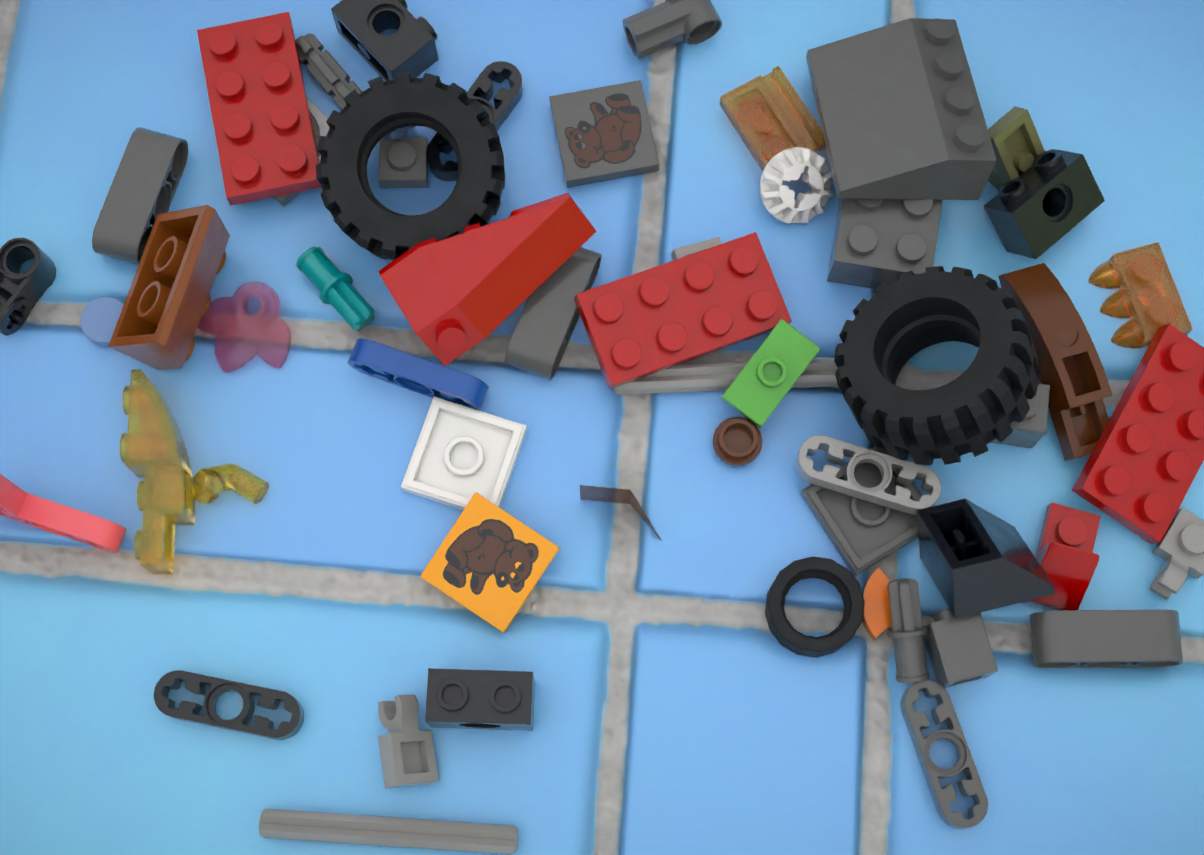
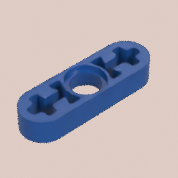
[348,338,489,411]

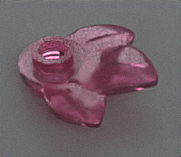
[198,281,291,373]

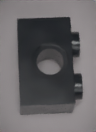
[331,0,439,82]
[983,149,1105,259]
[425,668,535,731]

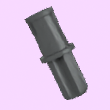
[887,578,929,683]

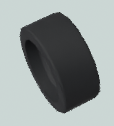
[765,556,865,658]

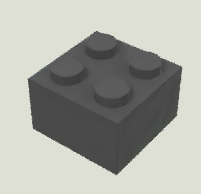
[827,198,942,289]

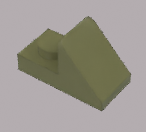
[988,106,1045,190]

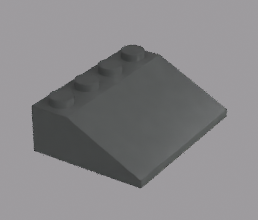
[806,18,997,200]

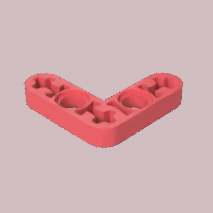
[0,474,127,553]

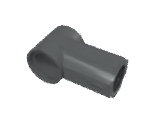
[623,0,722,59]

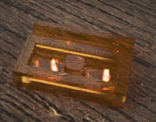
[719,66,826,171]

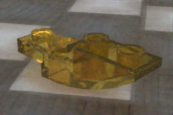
[120,369,195,574]

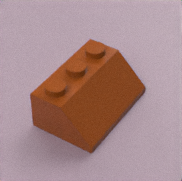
[108,205,230,370]

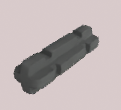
[295,33,362,110]

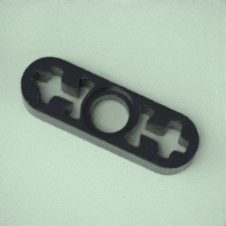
[426,61,523,181]
[154,670,304,740]

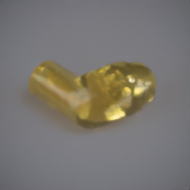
[191,463,269,504]

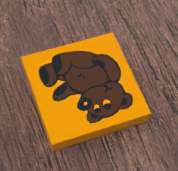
[420,492,561,633]

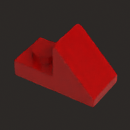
[1029,502,1101,610]

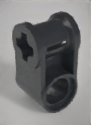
[0,238,56,336]

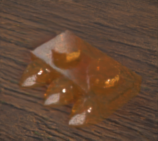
[1088,242,1193,349]

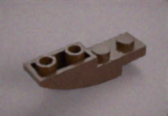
[998,263,1113,461]

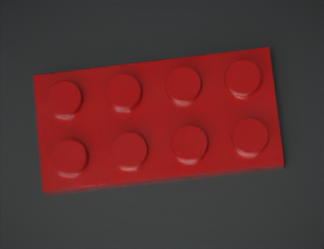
[197,12,321,206]
[574,232,792,389]
[1072,323,1204,544]

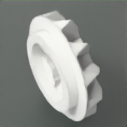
[760,147,833,224]

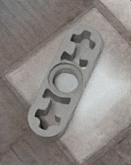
[796,435,941,515]

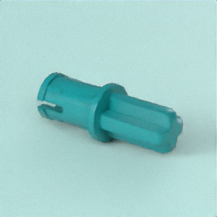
[296,246,375,331]

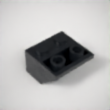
[917,499,1055,619]

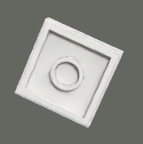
[401,397,527,510]

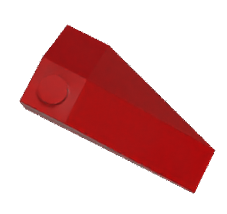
[379,193,596,366]

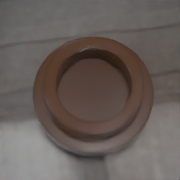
[713,417,762,466]

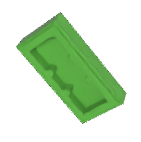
[721,319,821,428]

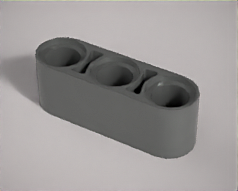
[92,127,188,265]
[505,247,602,380]
[1030,610,1183,668]

